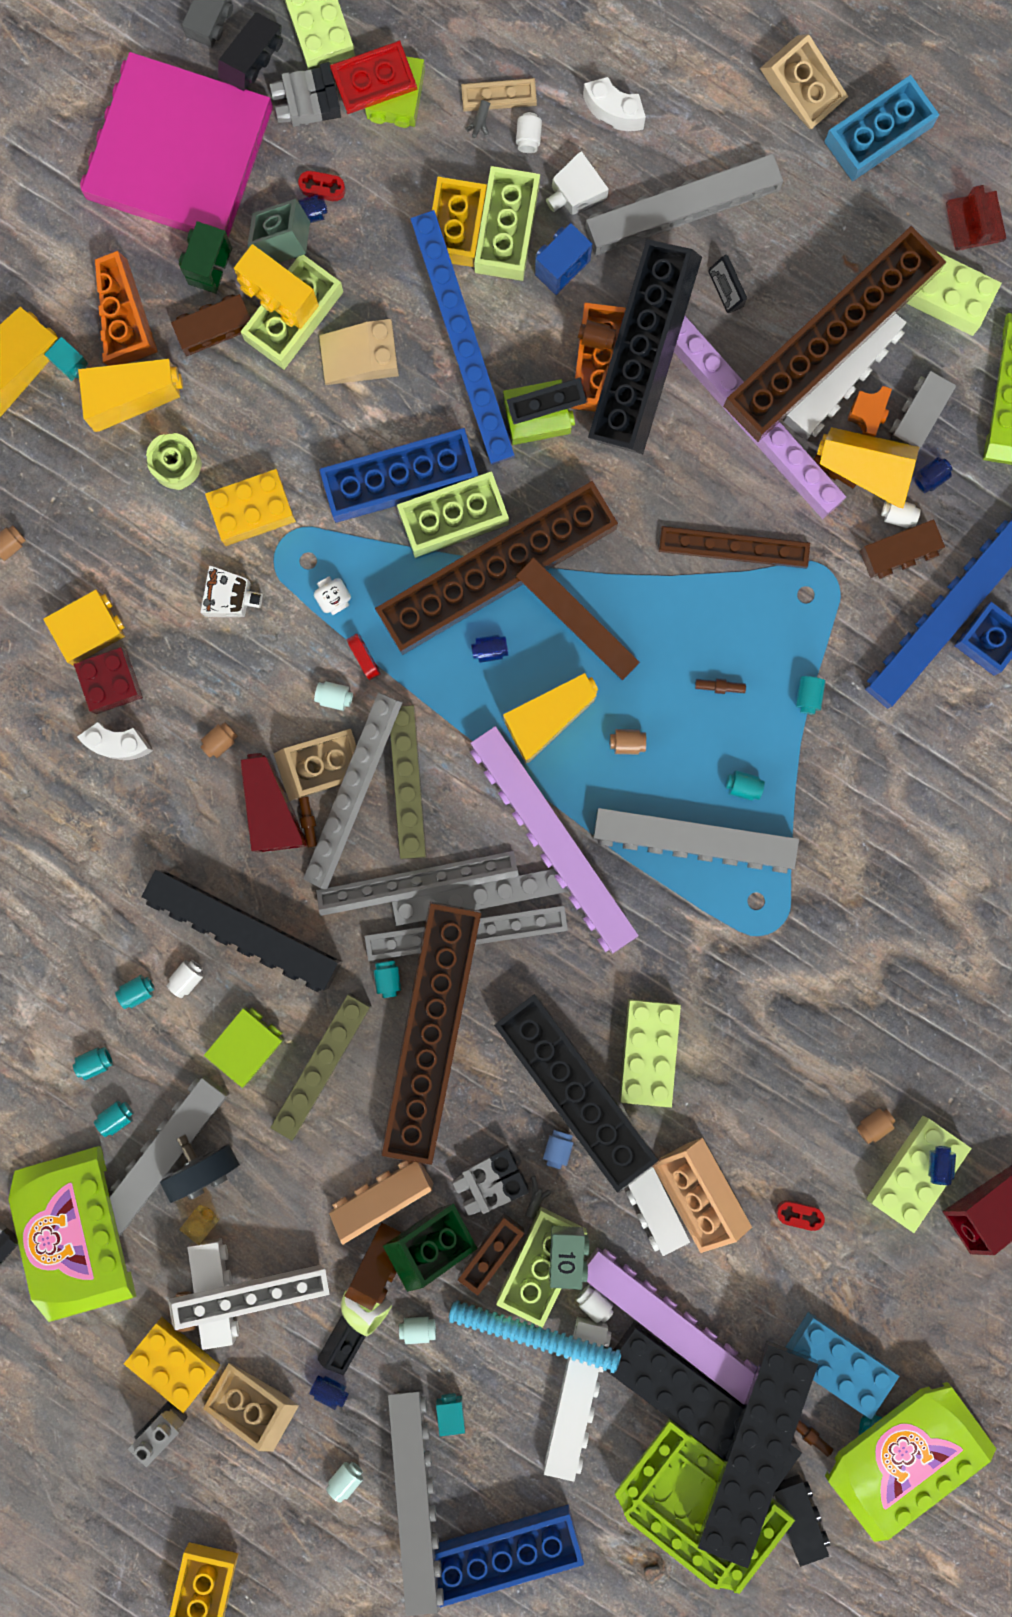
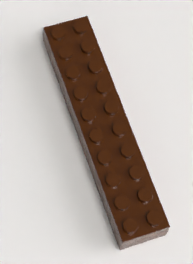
[723,226,946,442]
[375,481,618,655]
[381,901,481,1165]

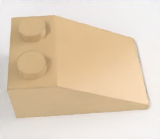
[760,34,848,129]
[319,319,399,385]
[274,729,356,801]
[203,1363,299,1452]

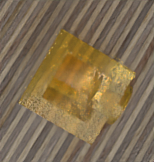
[179,1205,220,1245]

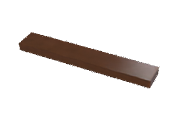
[659,526,810,569]
[515,557,640,680]

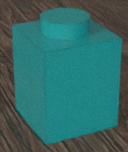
[44,337,88,382]
[436,1393,466,1437]

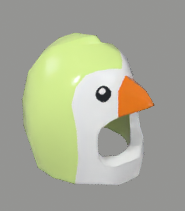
[341,1290,392,1337]

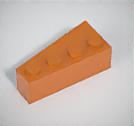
[95,251,158,366]
[571,303,626,412]

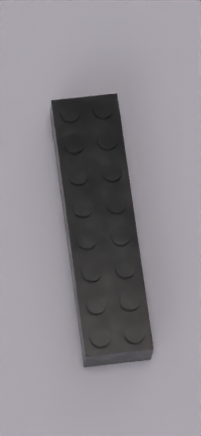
[588,239,702,455]
[141,869,343,992]
[494,994,661,1193]
[606,1322,802,1490]
[697,1340,818,1569]

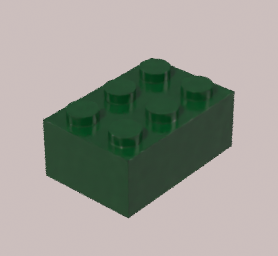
[383,1203,478,1292]

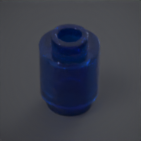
[298,195,328,223]
[914,457,953,493]
[471,635,509,663]
[928,1146,956,1185]
[309,1375,349,1410]

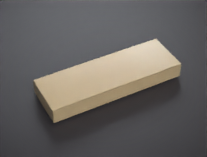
[461,78,537,112]

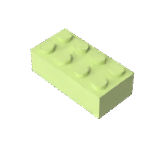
[284,0,355,70]
[474,166,540,281]
[906,251,1002,336]
[241,255,344,370]
[397,471,509,558]
[619,999,681,1108]
[866,1116,972,1233]
[496,1206,587,1328]

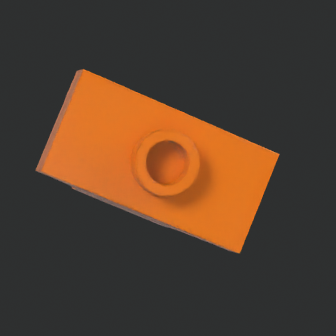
[847,386,892,437]

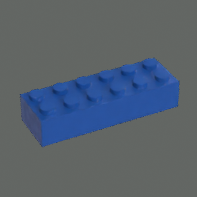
[319,428,478,523]
[435,1504,584,1608]

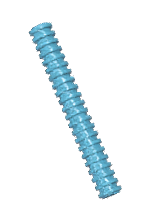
[449,1300,621,1373]

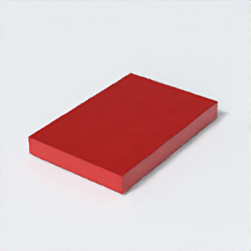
[330,40,417,115]

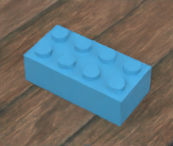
[824,75,939,182]
[786,1311,900,1419]

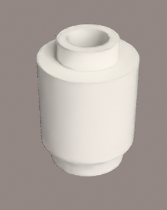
[516,112,542,153]
[881,501,921,529]
[166,960,204,998]
[576,1285,614,1324]

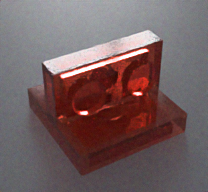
[946,185,1006,251]

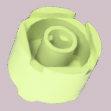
[146,433,202,490]

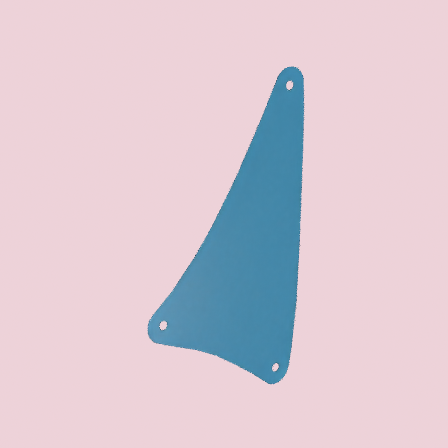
[274,527,841,936]

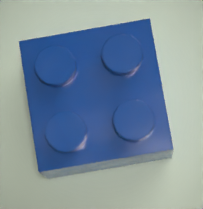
[535,223,593,295]
[954,602,1012,676]

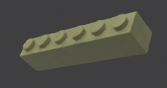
[390,705,427,860]
[270,993,371,1141]

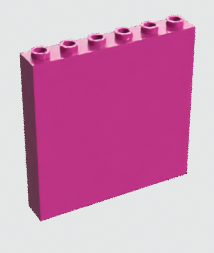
[80,52,273,238]

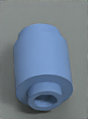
[543,1130,574,1169]

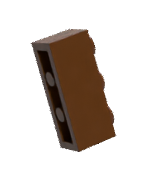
[171,294,250,357]
[860,519,945,579]
[457,1213,525,1296]
[344,1223,401,1311]

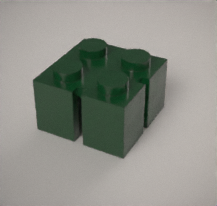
[179,221,233,294]

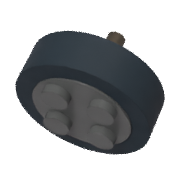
[160,1134,240,1203]

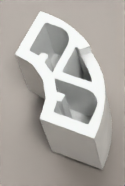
[583,77,646,131]
[77,722,153,760]

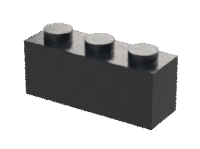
[218,12,283,91]
[507,377,588,425]
[774,1474,831,1567]

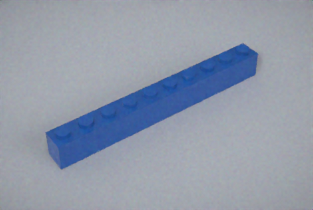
[410,210,515,465]
[865,511,1012,709]

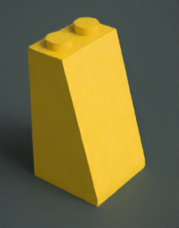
[0,307,58,417]
[78,359,183,432]
[817,427,920,508]
[503,673,598,764]

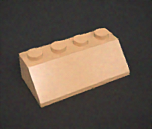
[653,1138,753,1253]
[329,1160,434,1245]

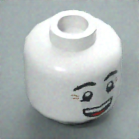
[314,576,351,615]

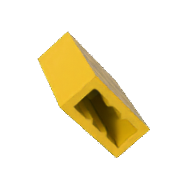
[43,590,125,665]

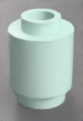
[314,681,353,711]
[399,1317,436,1344]
[326,1462,363,1503]

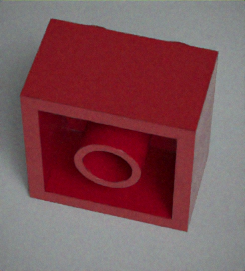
[74,647,143,714]

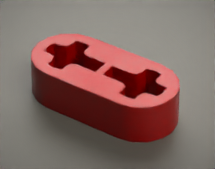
[298,171,346,201]
[346,633,381,680]
[776,1200,825,1231]

